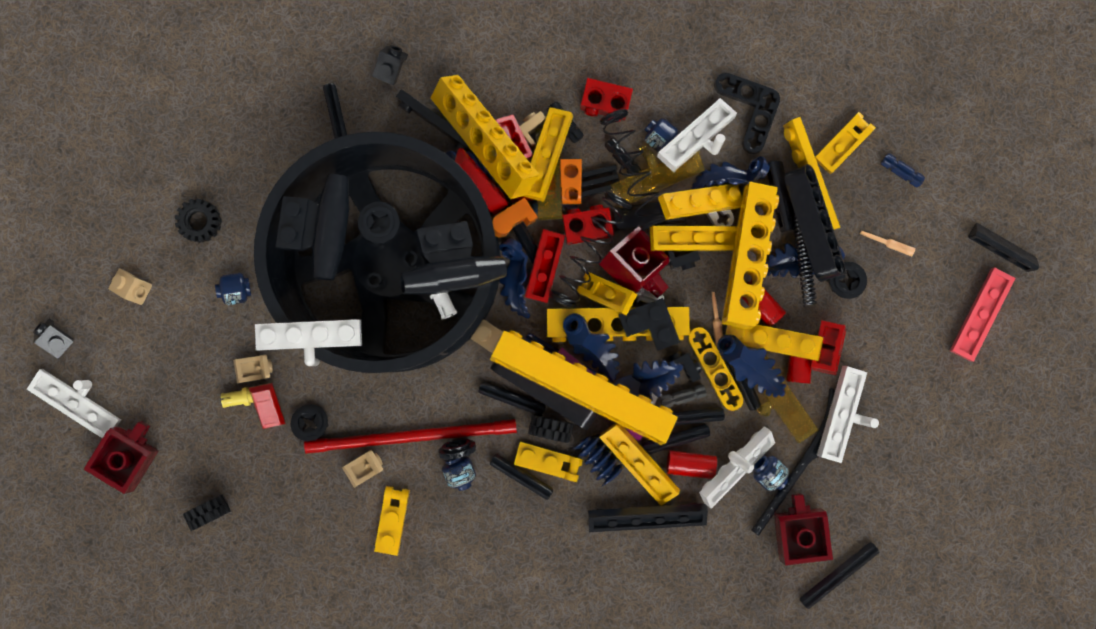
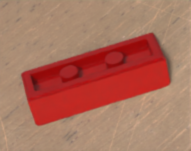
[455,148,508,215]
[525,229,566,303]

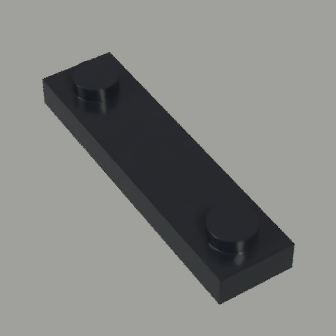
[396,89,473,152]

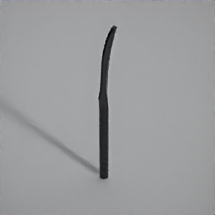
[751,388,835,536]

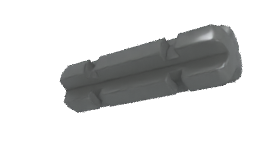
[660,384,707,408]

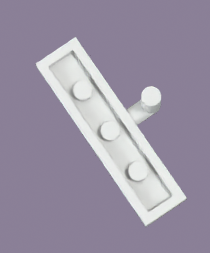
[657,98,737,172]
[255,320,362,366]
[817,365,879,463]
[27,369,121,438]
[699,426,775,509]

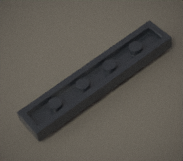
[588,503,708,532]

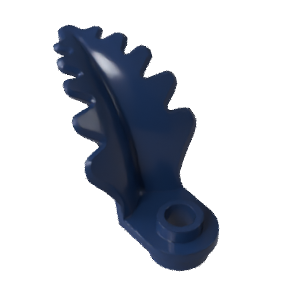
[692,156,770,190]
[499,238,531,319]
[765,243,845,278]
[563,313,620,382]
[717,335,786,398]
[613,360,683,401]

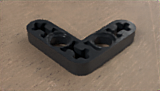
[714,73,780,154]

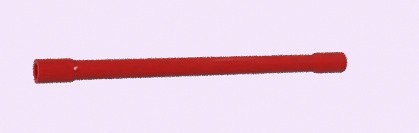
[304,419,517,454]

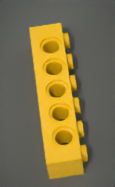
[430,75,539,199]
[721,182,779,329]
[547,307,690,342]

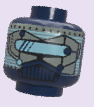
[644,118,678,152]
[215,273,251,305]
[442,456,476,491]
[753,456,789,491]

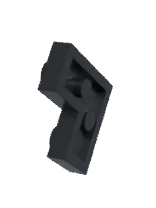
[618,298,680,351]

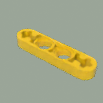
[688,327,743,411]

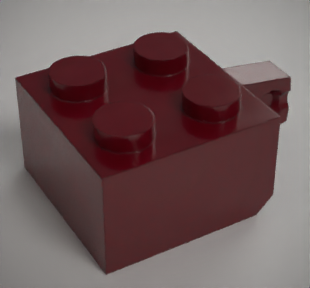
[599,226,670,298]
[83,421,159,494]
[774,493,833,566]

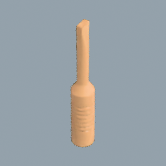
[860,231,915,257]
[712,292,723,347]

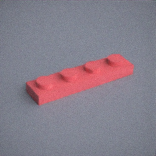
[950,267,1016,362]

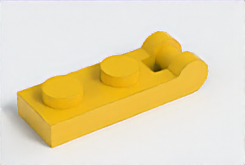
[815,112,876,174]
[577,272,638,316]
[514,441,583,482]
[374,486,410,556]

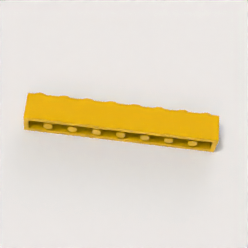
[490,330,678,445]

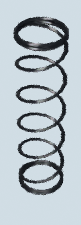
[599,109,670,231]
[549,191,632,309]

